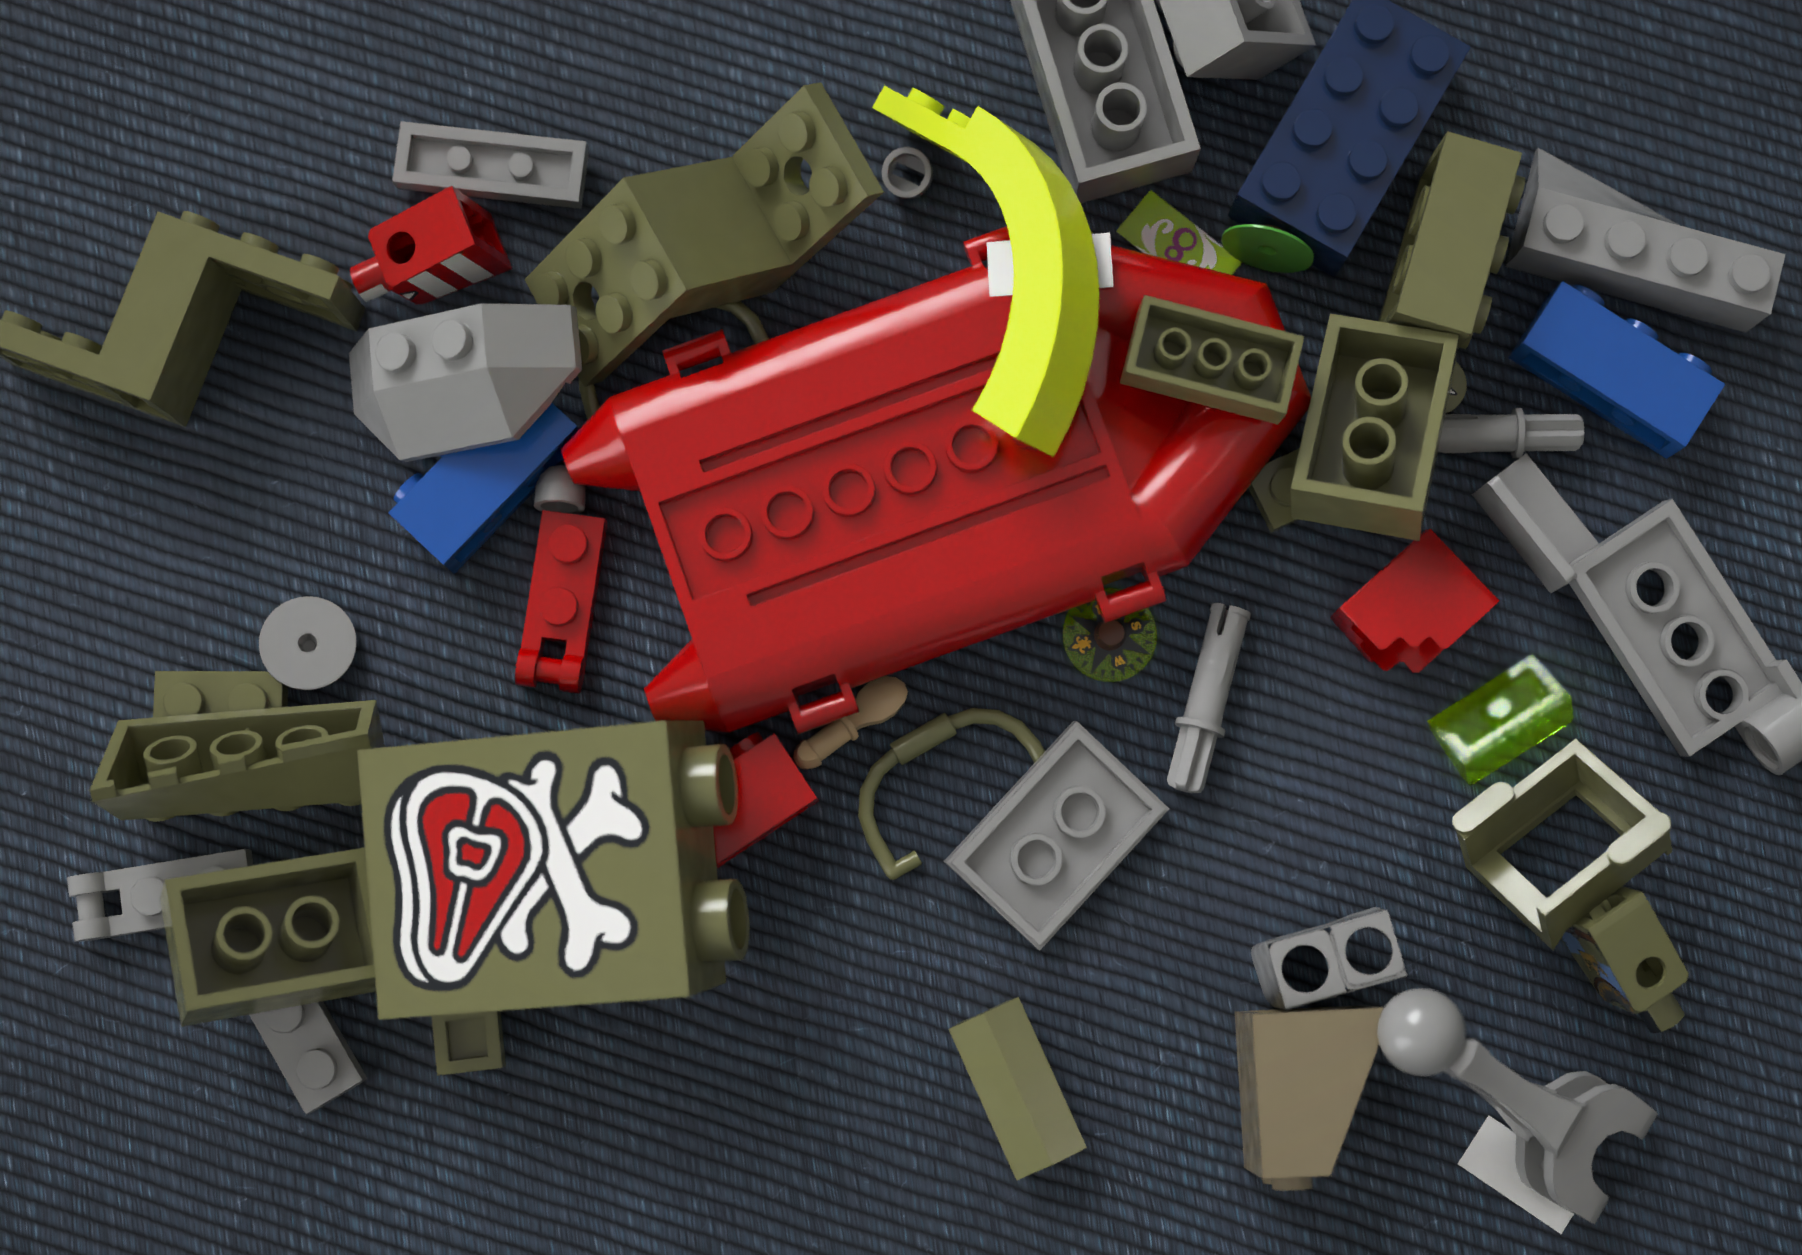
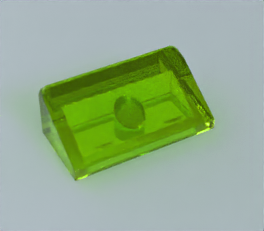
[1427,654,1574,786]

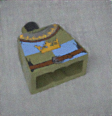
[1561,886,1689,1033]

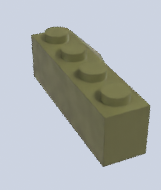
[89,700,385,822]

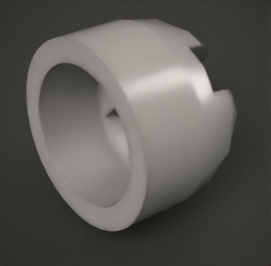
[882,147,933,199]
[534,464,586,514]

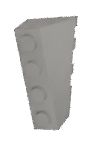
[1505,148,1786,333]

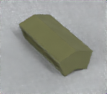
[949,997,1087,1180]

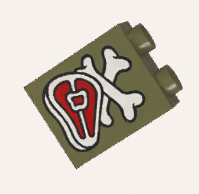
[357,721,749,1020]

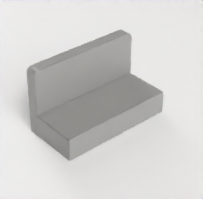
[1472,453,1599,593]

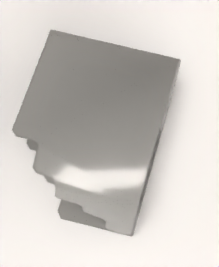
[1251,907,1407,1010]

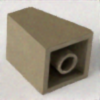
[1234,1005,1384,1190]

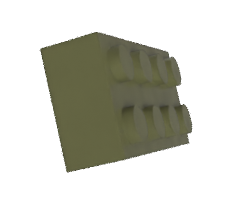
[1120,295,1304,424]

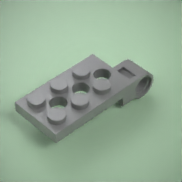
[1569,499,1802,775]

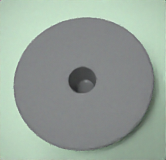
[259,596,357,690]

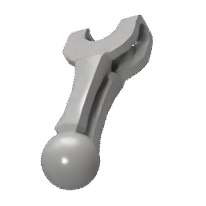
[1377,988,1658,1224]

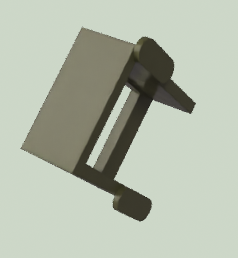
[1452,739,1672,951]

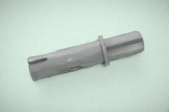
[1438,408,1585,458]
[1167,603,1251,793]

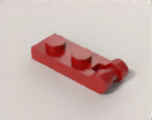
[515,510,608,694]

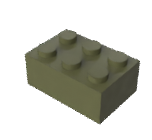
[1378,131,1525,350]
[1291,314,1459,541]
[160,848,376,1027]

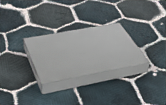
[944,721,1169,951]

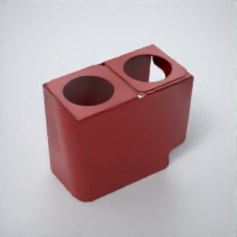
[1331,529,1500,673]

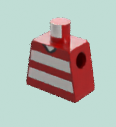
[350,186,512,305]

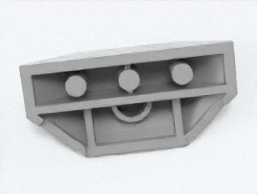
[349,303,582,462]

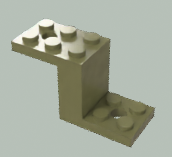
[524,82,884,387]
[0,211,366,427]

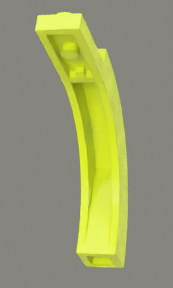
[872,86,1099,457]

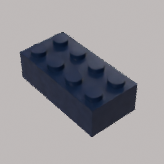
[1227,0,1471,278]

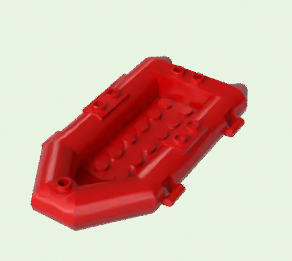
[561,226,1311,734]

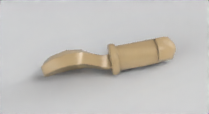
[793,676,908,770]

